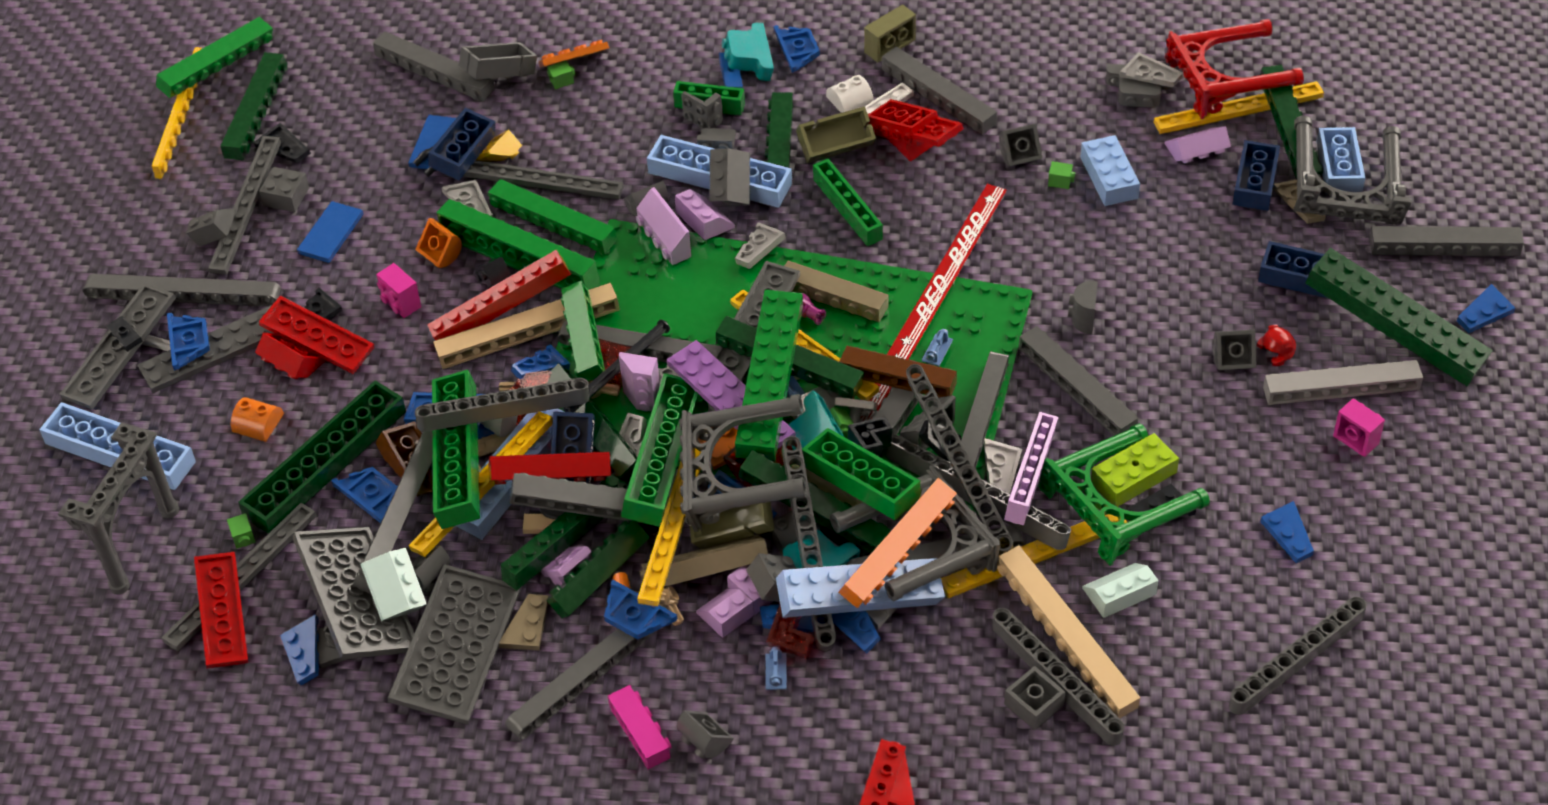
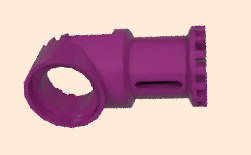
[802,293,826,325]

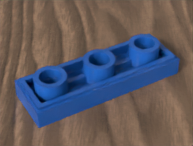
[719,53,743,89]

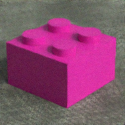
[376,263,421,318]
[1333,398,1385,457]

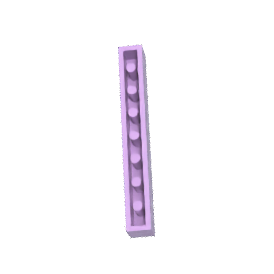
[1004,412,1058,525]

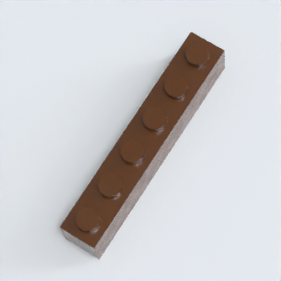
[839,346,957,398]

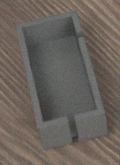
[459,42,537,81]

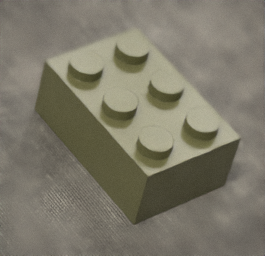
[864,4,916,63]

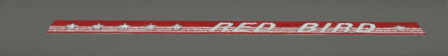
[860,184,1007,422]

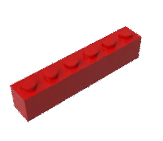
[488,452,611,485]

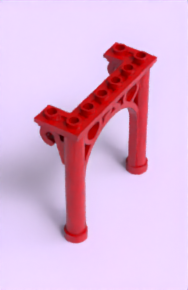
[1165,19,1304,119]

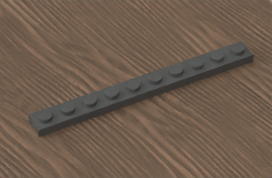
[208,136,281,275]
[463,160,624,200]
[161,503,317,651]

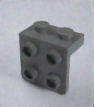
[681,91,723,129]
[697,128,736,149]

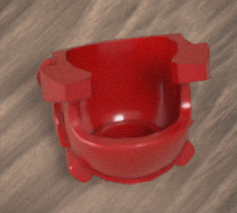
[1256,325,1296,366]

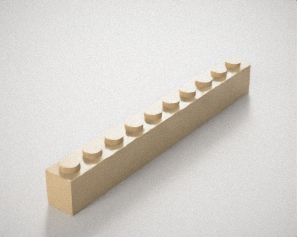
[433,283,620,369]
[997,546,1140,718]

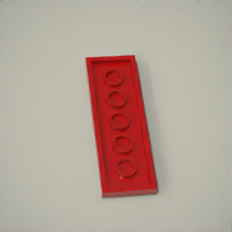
[259,296,374,374]
[194,552,248,669]

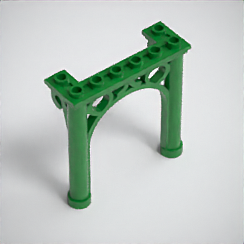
[1038,423,1210,566]

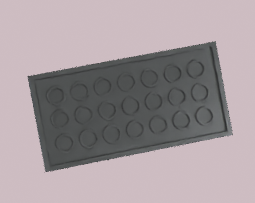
[292,527,415,659]
[388,564,521,725]

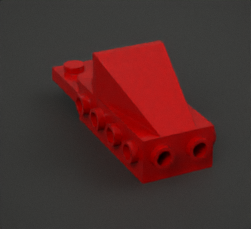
[868,99,964,161]
[859,739,915,805]

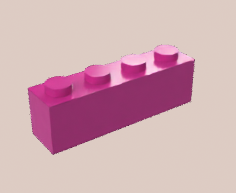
[608,685,672,769]

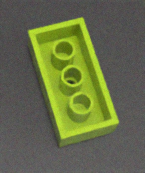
[1091,433,1179,507]

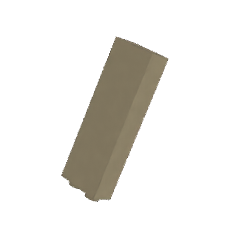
[639,535,768,587]

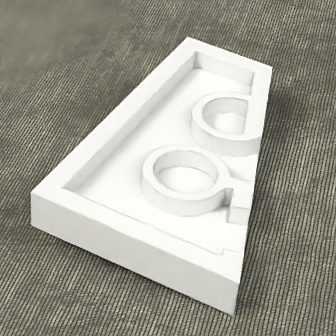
[983,438,1022,494]

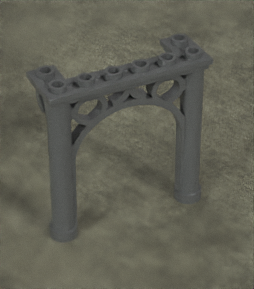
[1293,116,1412,224]
[679,394,807,532]
[58,422,179,595]
[830,465,1000,601]

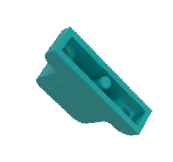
[722,23,774,81]
[788,390,844,450]
[783,530,860,569]

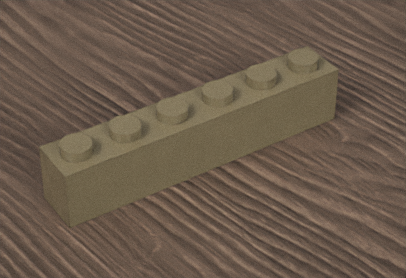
[785,261,889,322]

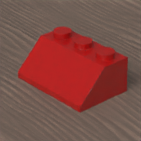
[255,333,326,380]

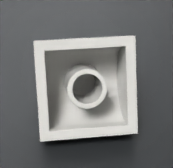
[826,75,874,113]

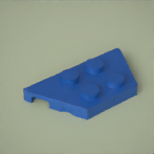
[774,25,820,73]
[167,313,210,371]
[331,467,398,523]
[604,580,678,639]

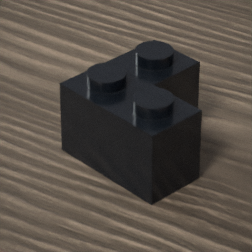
[473,257,511,289]
[848,416,893,458]

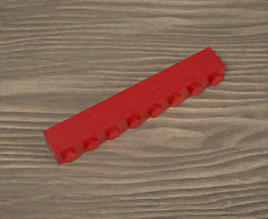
[427,250,571,341]

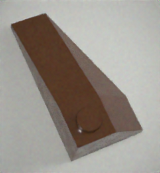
[375,421,433,497]

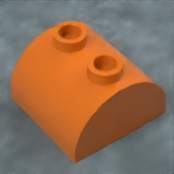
[415,218,462,268]
[231,397,284,442]

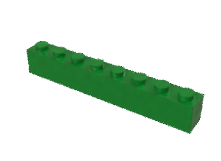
[156,17,273,98]
[488,179,617,254]

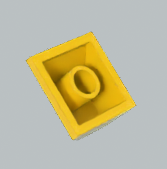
[476,130,522,162]

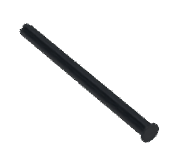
[563,320,670,413]

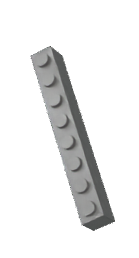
[1263,360,1423,405]

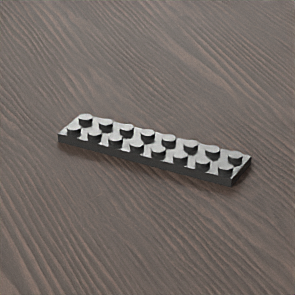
[714,261,800,383]
[60,283,176,410]
[137,305,273,393]

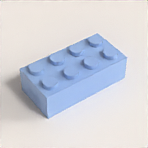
[1316,127,1365,194]
[1080,135,1140,206]

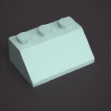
[360,548,427,621]
[1082,563,1158,618]

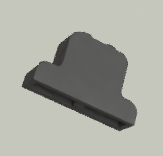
[1105,63,1176,108]

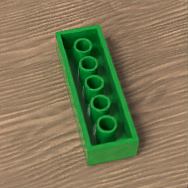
[802,427,921,520]

